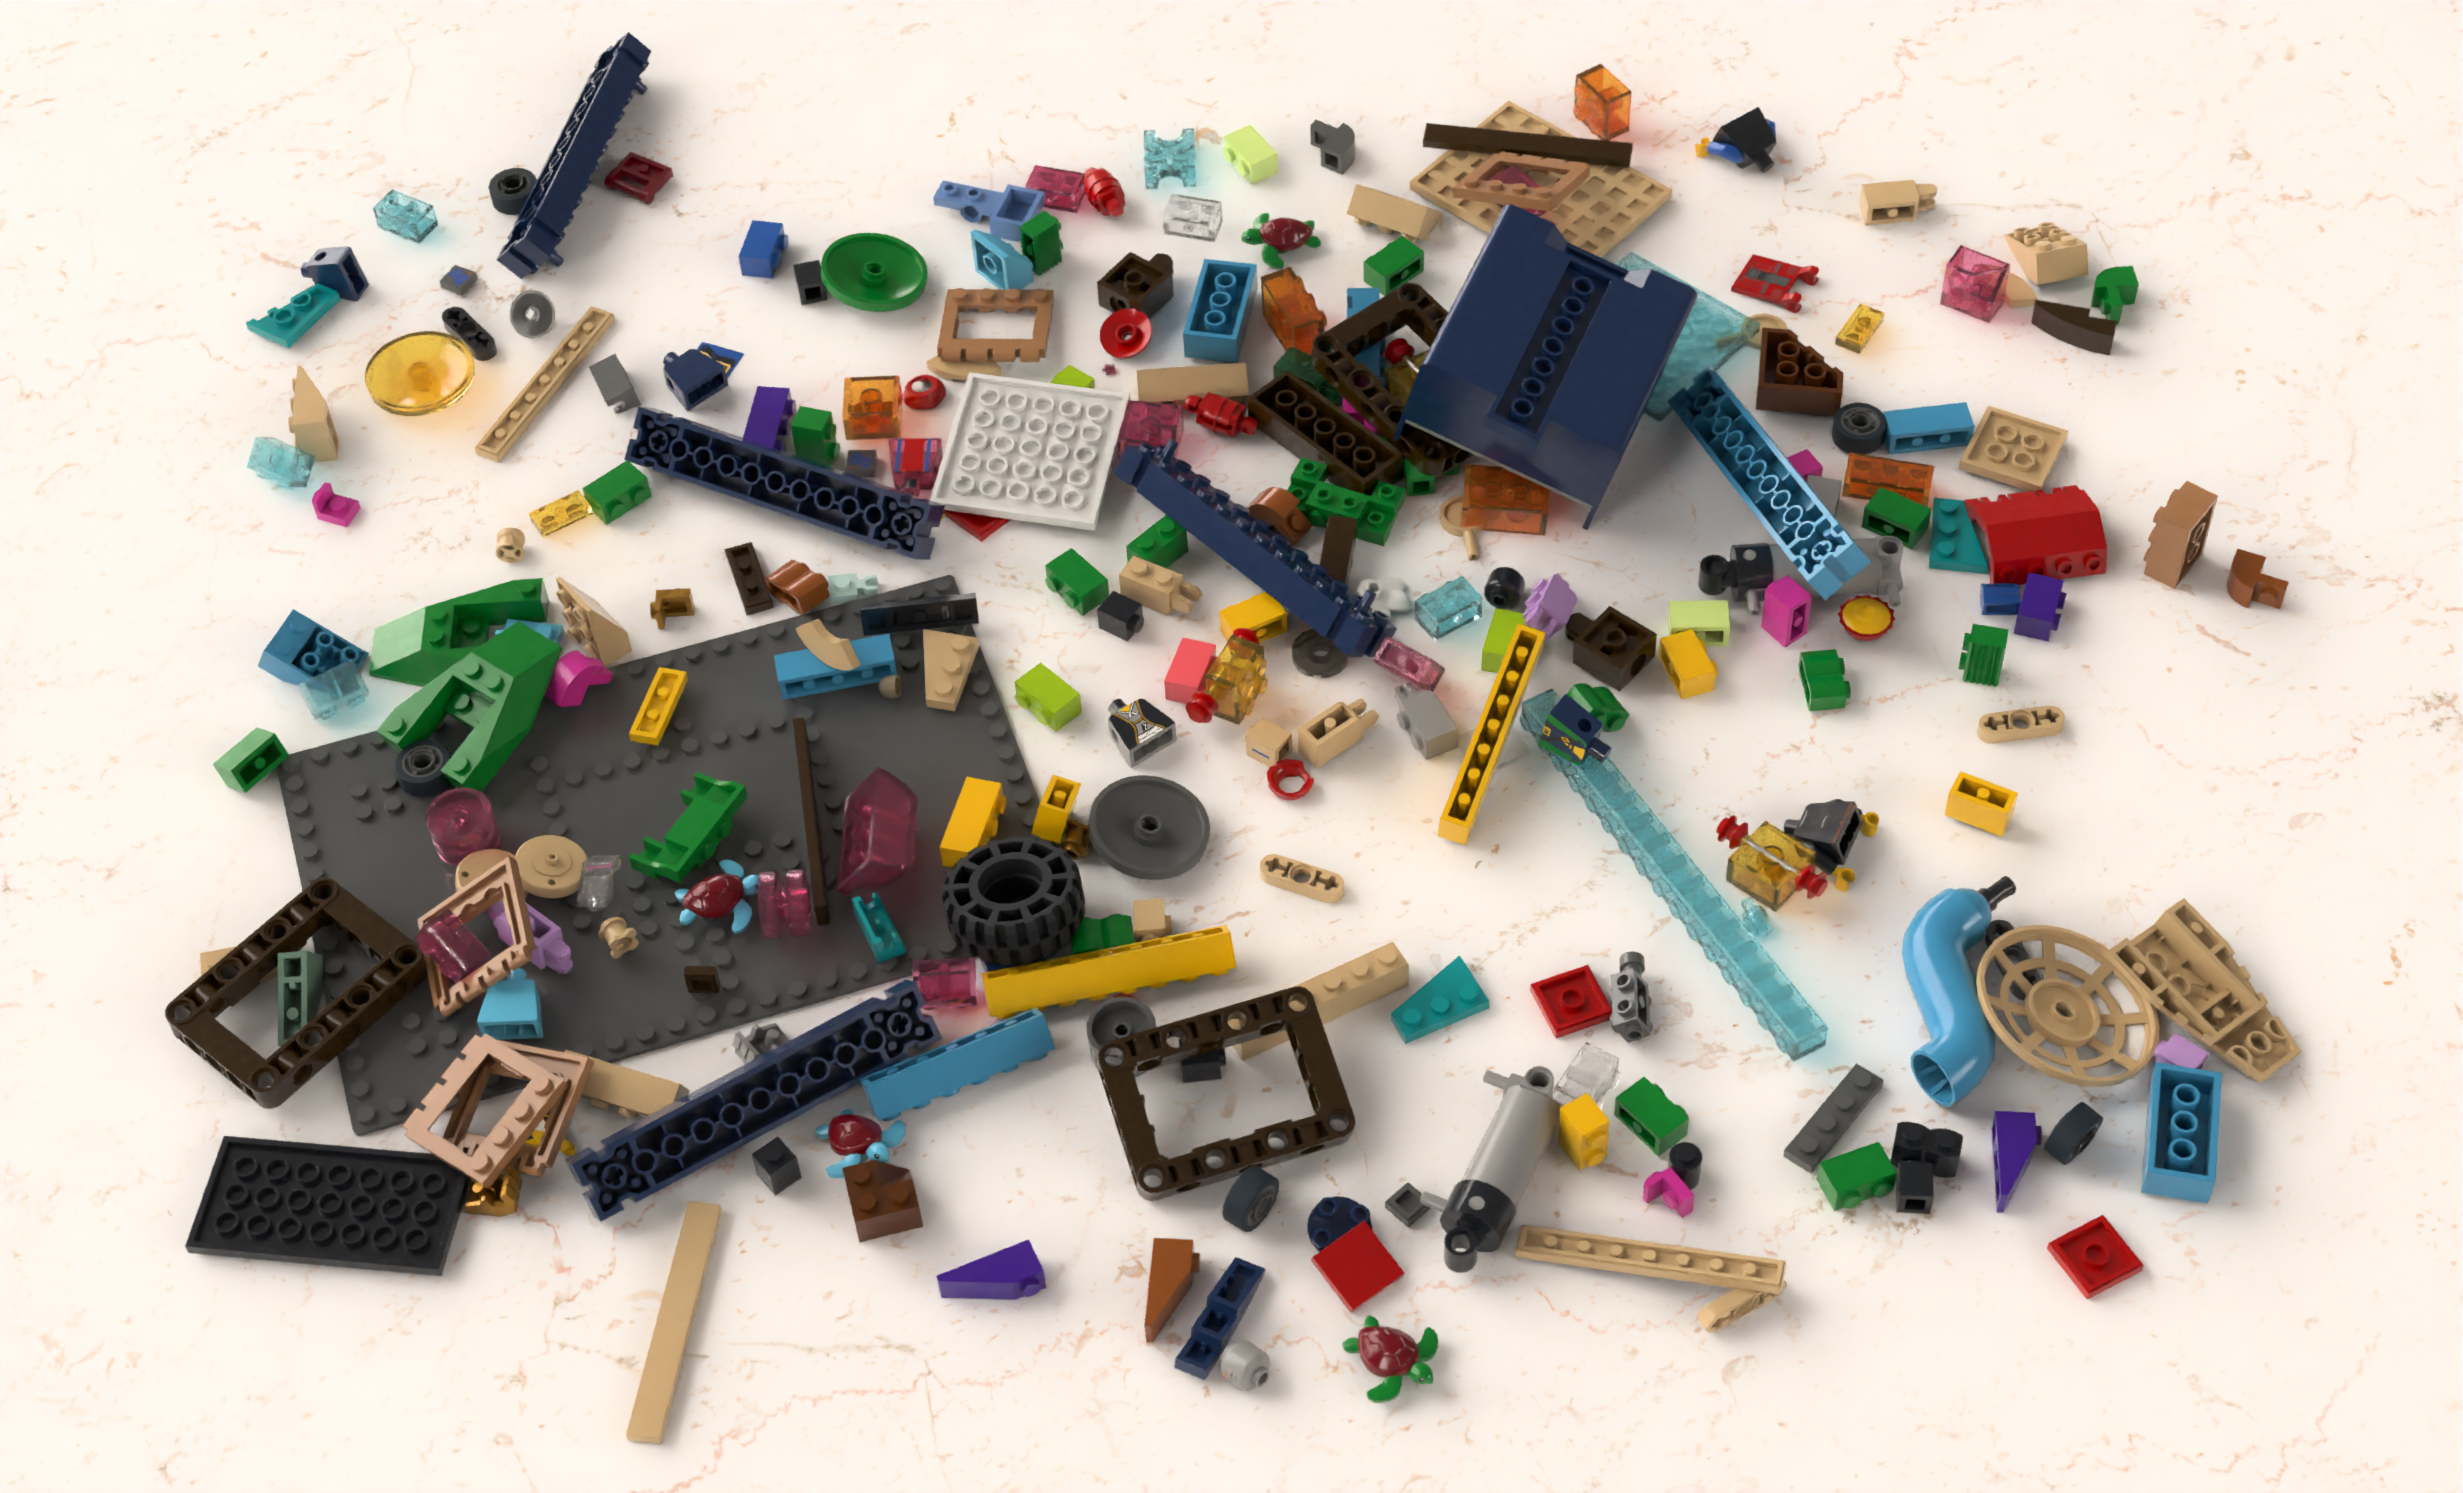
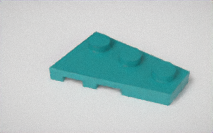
[246,283,341,349]
[1929,498,1988,574]
[1391,955,1489,1044]

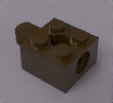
[1097,252,1174,319]
[1565,606,1657,692]

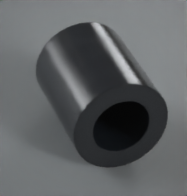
[1668,1142,1702,1190]

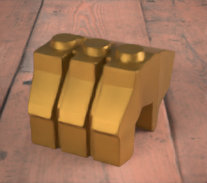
[465,1165,522,1217]

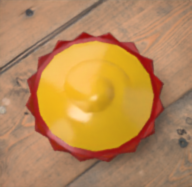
[1837,594,1896,641]

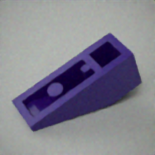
[1991,1111,2042,1213]
[936,1239,1046,1300]

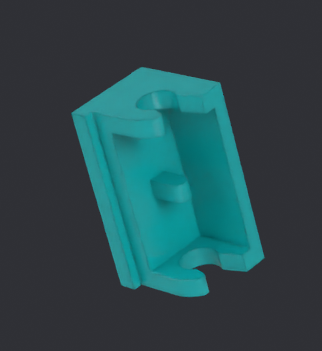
[852,892,907,964]

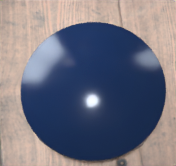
[1307,1196,1373,1252]

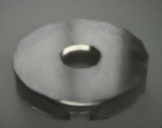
[1292,628,1349,678]

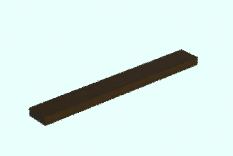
[1423,123,1633,168]
[793,717,830,926]

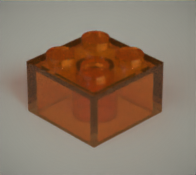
[1573,63,1632,141]
[842,375,903,440]

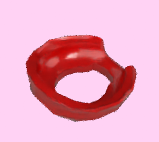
[902,374,946,409]
[1267,759,1314,800]

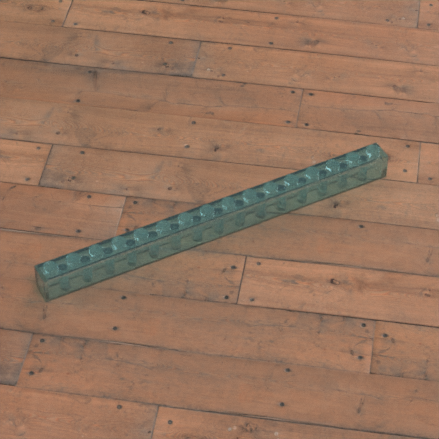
[1520,688,1828,1062]

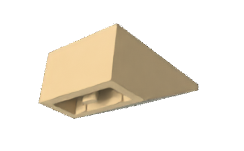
[2004,222,2089,285]
[288,366,339,463]
[556,577,632,667]

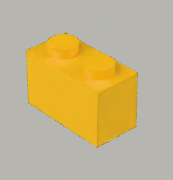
[1219,592,1287,643]
[1658,629,1718,699]
[1945,771,2018,837]
[1031,775,1081,843]
[1558,1093,1610,1171]

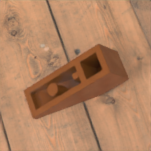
[1144,1238,1200,1342]

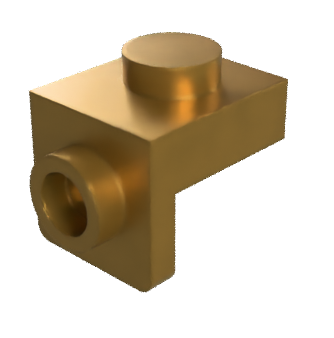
[650,588,695,629]

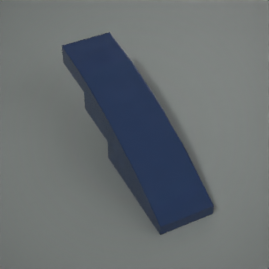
[1174,1257,1265,1380]

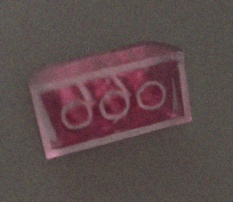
[837,767,918,896]

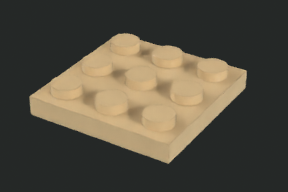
[1959,405,2069,492]

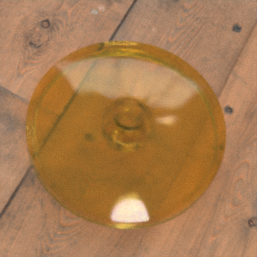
[365,331,475,416]

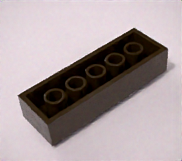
[1247,370,1404,496]

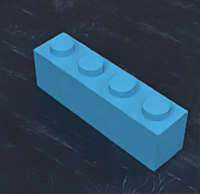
[774,634,897,700]

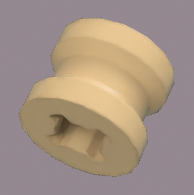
[495,527,525,563]

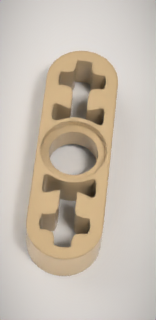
[1977,706,2065,744]
[1260,854,1344,903]
[1697,1280,1787,1333]

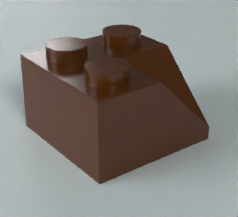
[842,1160,923,1242]

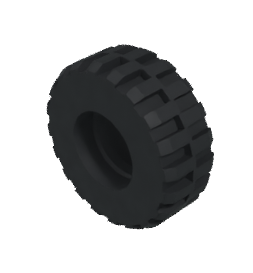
[942,837,1086,965]

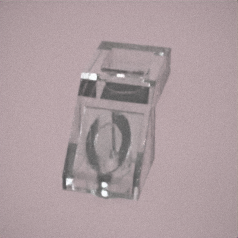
[577,855,621,911]

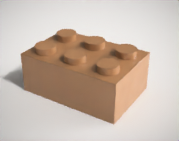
[2143,481,2218,589]

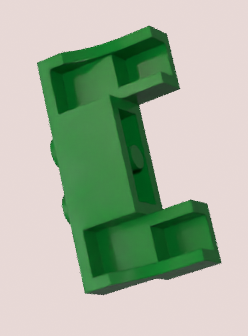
[1287,457,1405,547]
[629,772,748,883]

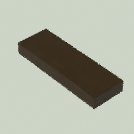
[724,542,774,616]

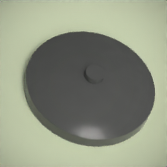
[1088,775,1210,880]

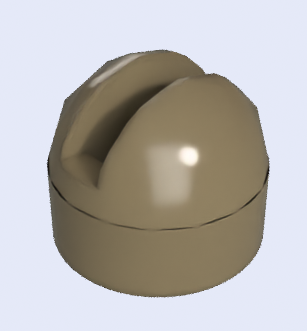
[878,675,902,698]

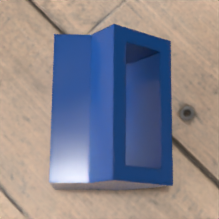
[1980,584,2021,615]

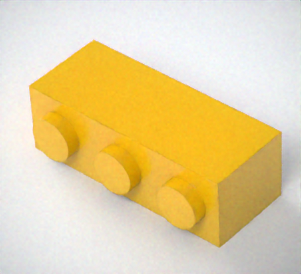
[940,777,1007,867]

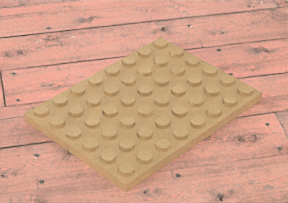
[1410,101,1672,258]

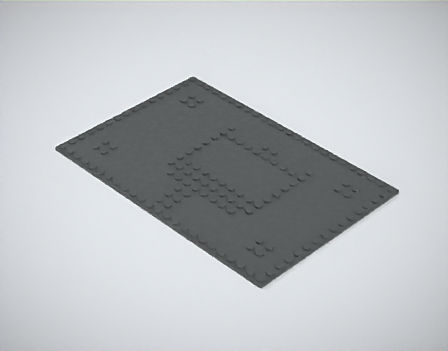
[276,575,1058,1136]

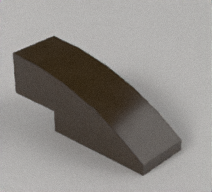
[2031,300,2117,356]
[1320,516,1357,585]

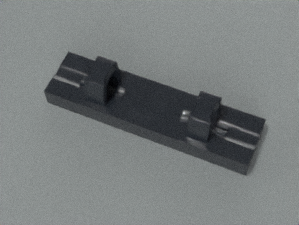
[860,593,979,636]

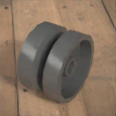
[1086,997,1156,1077]

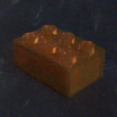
[1261,267,1327,367]
[1460,464,1549,536]

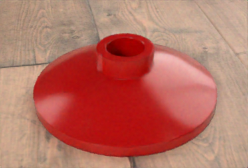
[1099,308,1152,359]

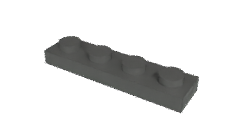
[1783,1063,1884,1174]

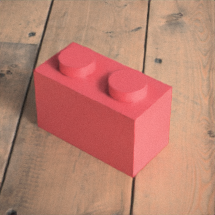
[1164,637,1220,704]

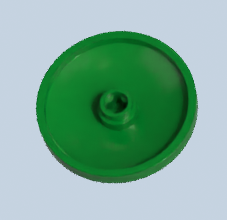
[820,233,928,312]

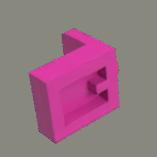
[312,482,360,527]
[1643,1167,1694,1218]

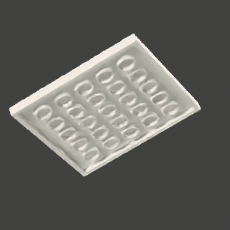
[930,372,1131,531]

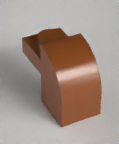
[1246,487,1313,546]
[2227,549,2289,609]

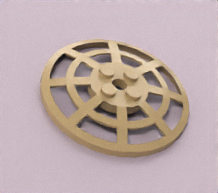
[1976,925,2160,1087]

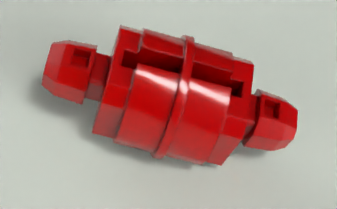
[1083,167,1126,217]
[1184,392,1259,438]

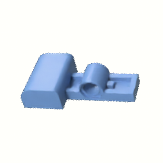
[933,180,1045,242]

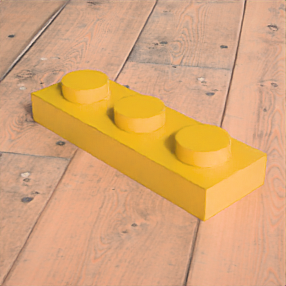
[629,667,688,746]

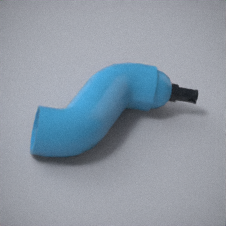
[1902,876,2016,1107]

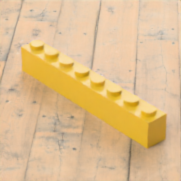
[1437,623,1545,846]
[981,925,1237,1019]

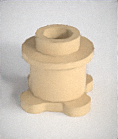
[598,917,639,959]

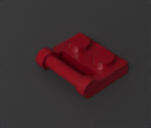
[604,152,673,205]

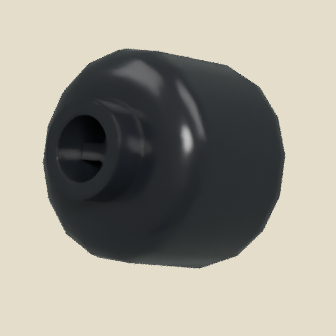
[1484,567,1525,610]

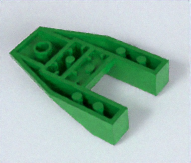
[369,578,549,687]
[376,621,563,800]

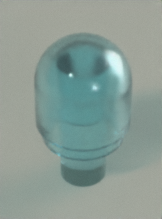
[1741,897,1772,938]

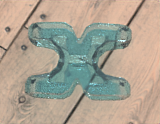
[1143,128,1196,189]

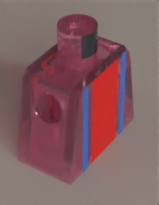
[888,438,944,498]

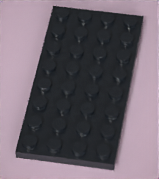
[185,1136,471,1276]

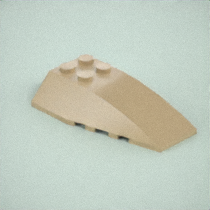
[2104,898,2302,1083]

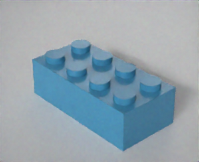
[1183,259,1258,363]
[2141,1062,2222,1204]

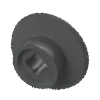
[510,290,555,339]

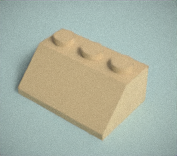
[1347,184,1443,243]

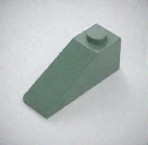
[278,951,323,1047]

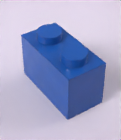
[738,220,789,279]

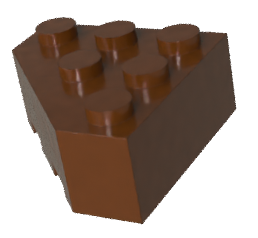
[1756,327,1844,416]

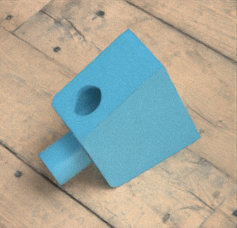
[477,968,543,1040]

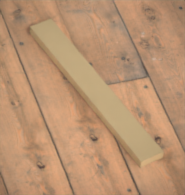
[474,306,615,462]
[626,1201,722,1444]
[1515,1225,1786,1295]

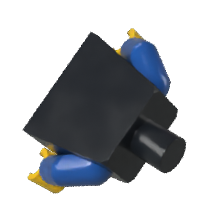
[1695,107,1777,173]

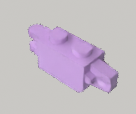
[1522,573,1578,640]
[487,900,573,975]

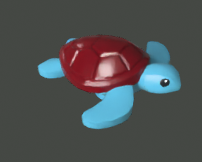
[675,860,766,934]
[815,1109,906,1178]

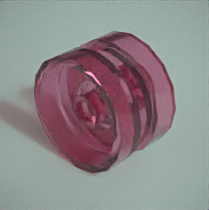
[425,788,500,866]
[758,869,811,939]

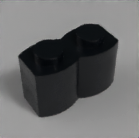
[1890,1122,1963,1178]

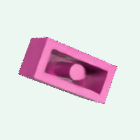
[1761,575,1812,647]

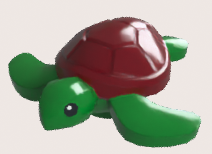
[1241,213,1321,269]
[1342,1316,1438,1403]

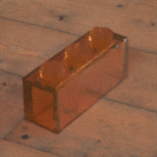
[1842,452,1934,507]

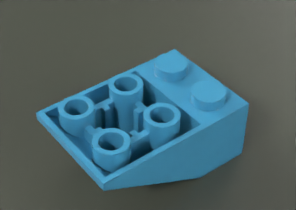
[258,609,369,697]

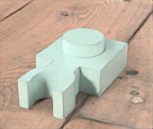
[828,573,878,605]

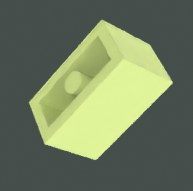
[1223,125,1278,184]
[1668,600,1730,646]

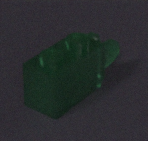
[1273,347,1343,407]

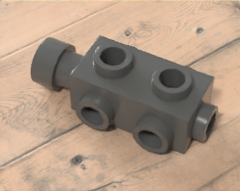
[1609,951,1653,1043]

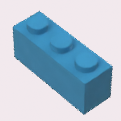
[1883,402,1974,455]

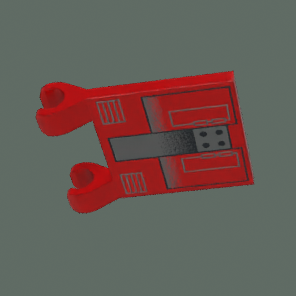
[1731,254,1819,313]

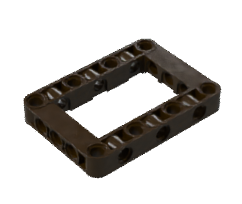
[1311,283,1474,479]
[165,878,428,1109]
[1097,986,1356,1201]

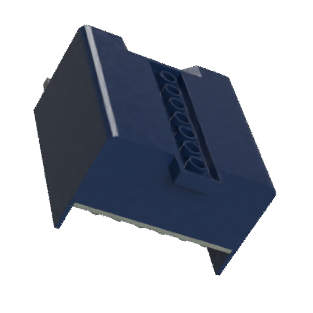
[1393,204,1698,530]

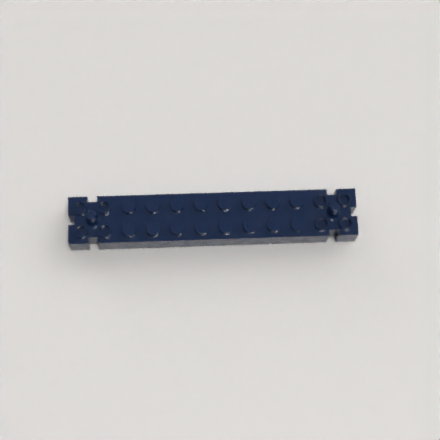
[497,32,652,279]
[624,407,945,560]
[1114,439,1397,657]
[565,980,943,1222]

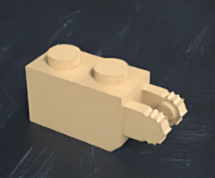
[1859,179,1937,225]
[1119,556,1202,615]
[1298,699,1380,769]

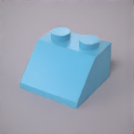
[970,229,1034,290]

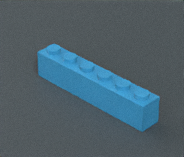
[860,1008,1056,1121]

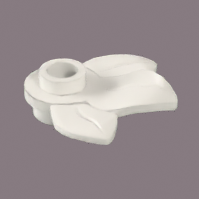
[1357,576,1412,617]

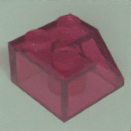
[1940,245,2011,323]
[1117,400,1184,462]

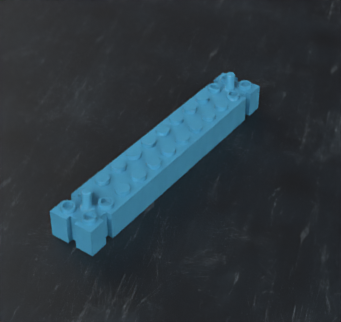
[1667,365,1871,601]

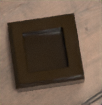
[683,966,721,994]

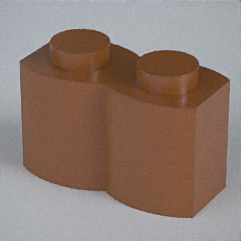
[765,560,830,615]

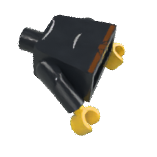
[1784,799,1879,892]

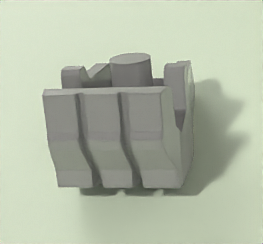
[732,1023,790,1064]

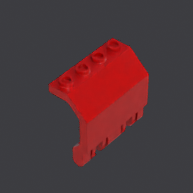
[1964,485,2107,585]

